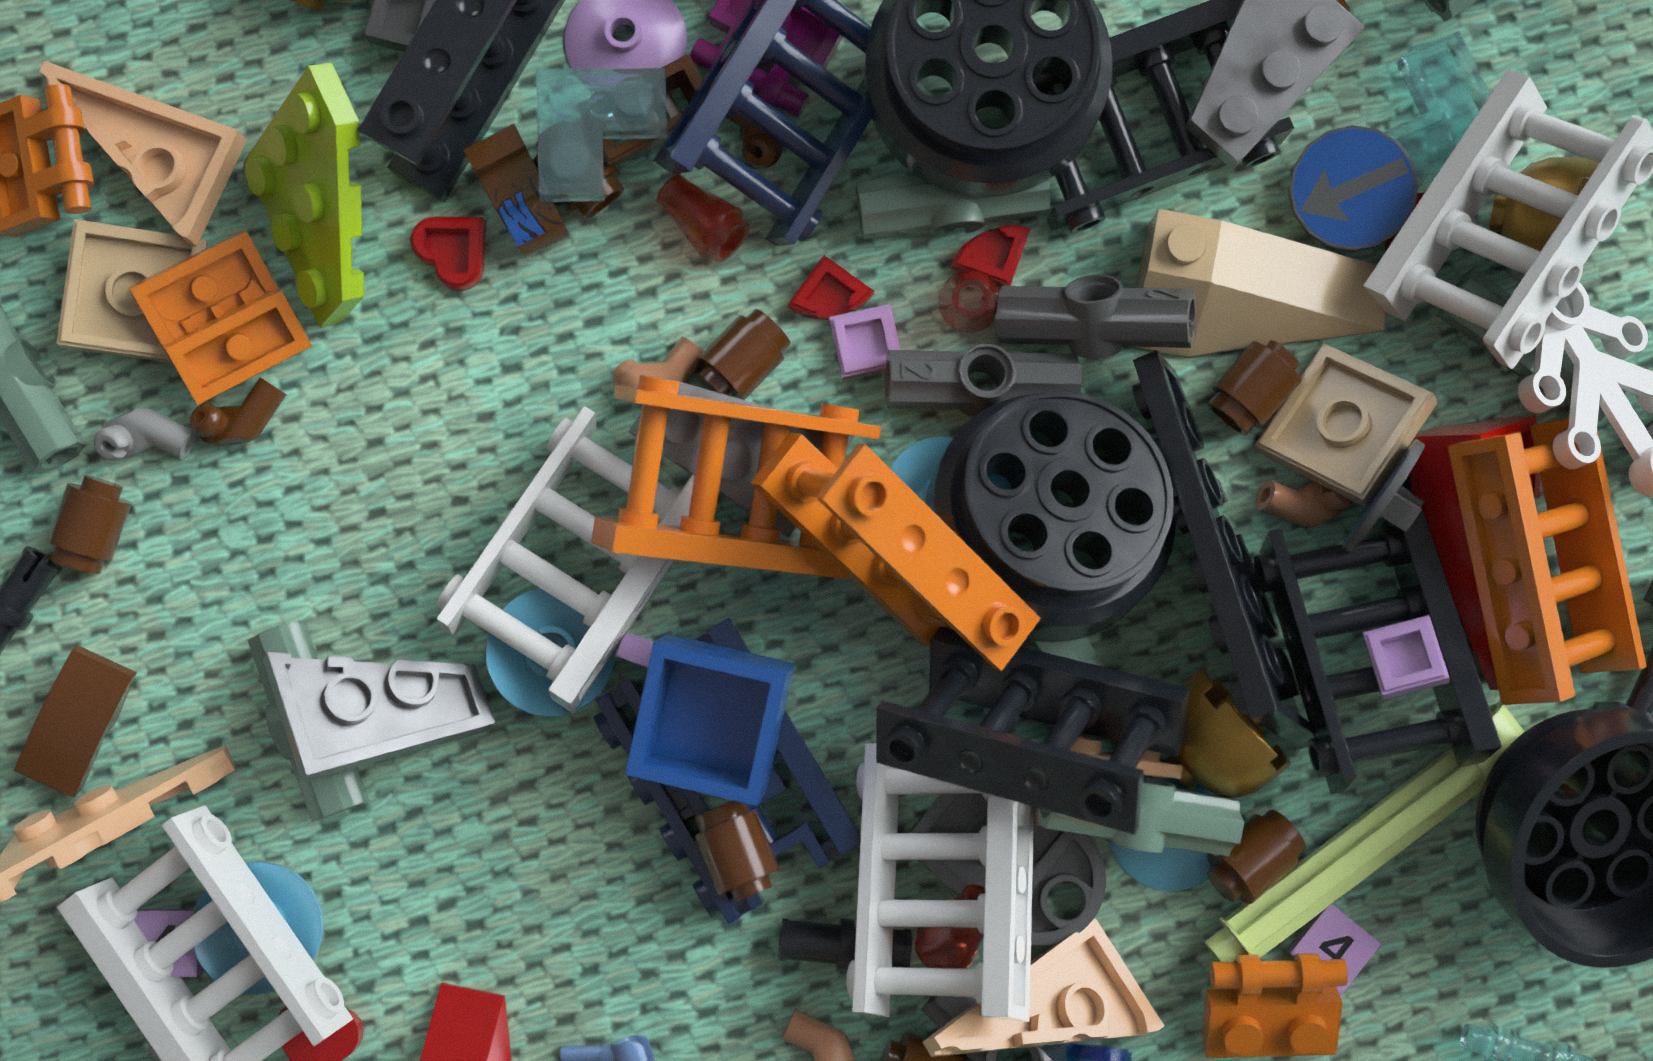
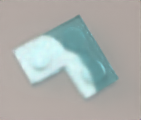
[1383,31,1490,187]
[536,68,667,202]

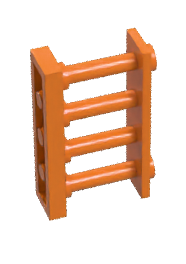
[591,375,881,579]
[1448,418,1647,705]
[750,432,1041,671]

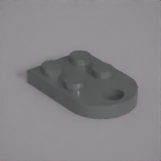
[908,793,1106,946]

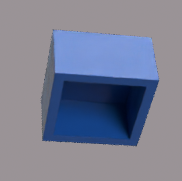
[625,634,795,806]

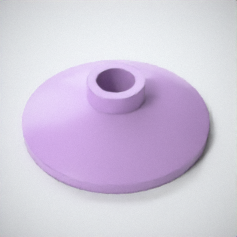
[564,0,687,97]

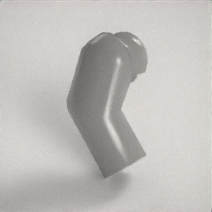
[94,408,198,461]

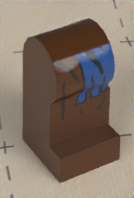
[464,124,570,259]

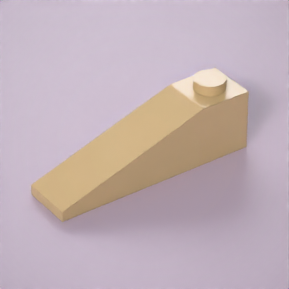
[1126,209,1386,358]

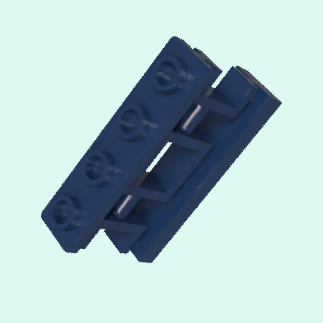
[593,618,861,925]

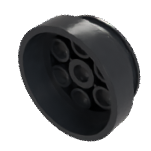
[864,0,1113,197]
[925,391,1176,642]
[1475,709,1653,968]

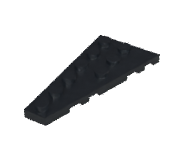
[1132,350,1314,749]

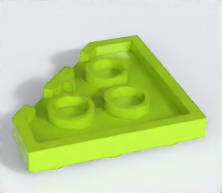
[243,62,364,328]

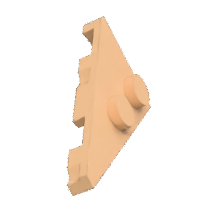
[39,61,247,247]
[0,745,236,903]
[922,918,1164,1057]

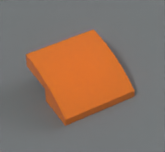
[128,230,312,405]

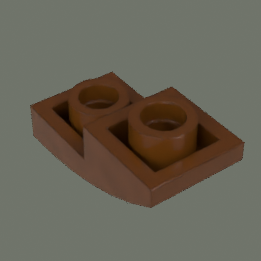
[14,645,137,798]

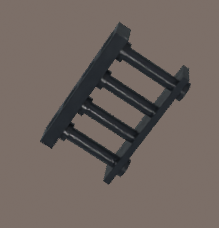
[358,0,565,202]
[1004,0,1294,233]
[1254,506,1502,795]
[876,627,1190,835]

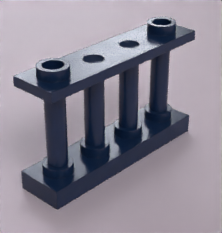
[653,0,872,246]

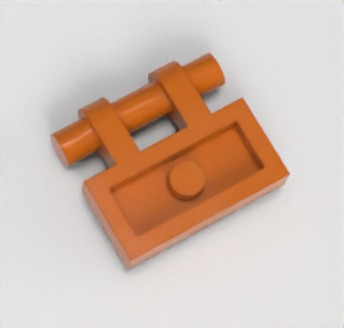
[0,84,94,237]
[1202,953,1348,1058]

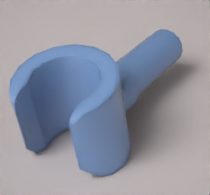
[560,1035,655,1061]

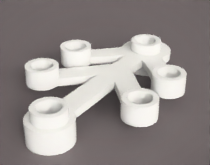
[1518,283,1653,498]

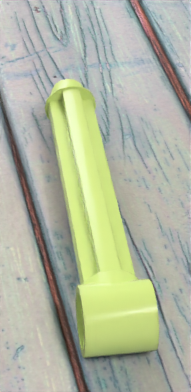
[1204,702,1525,962]

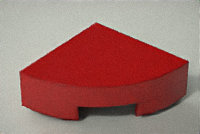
[950,225,1031,287]
[787,255,875,320]

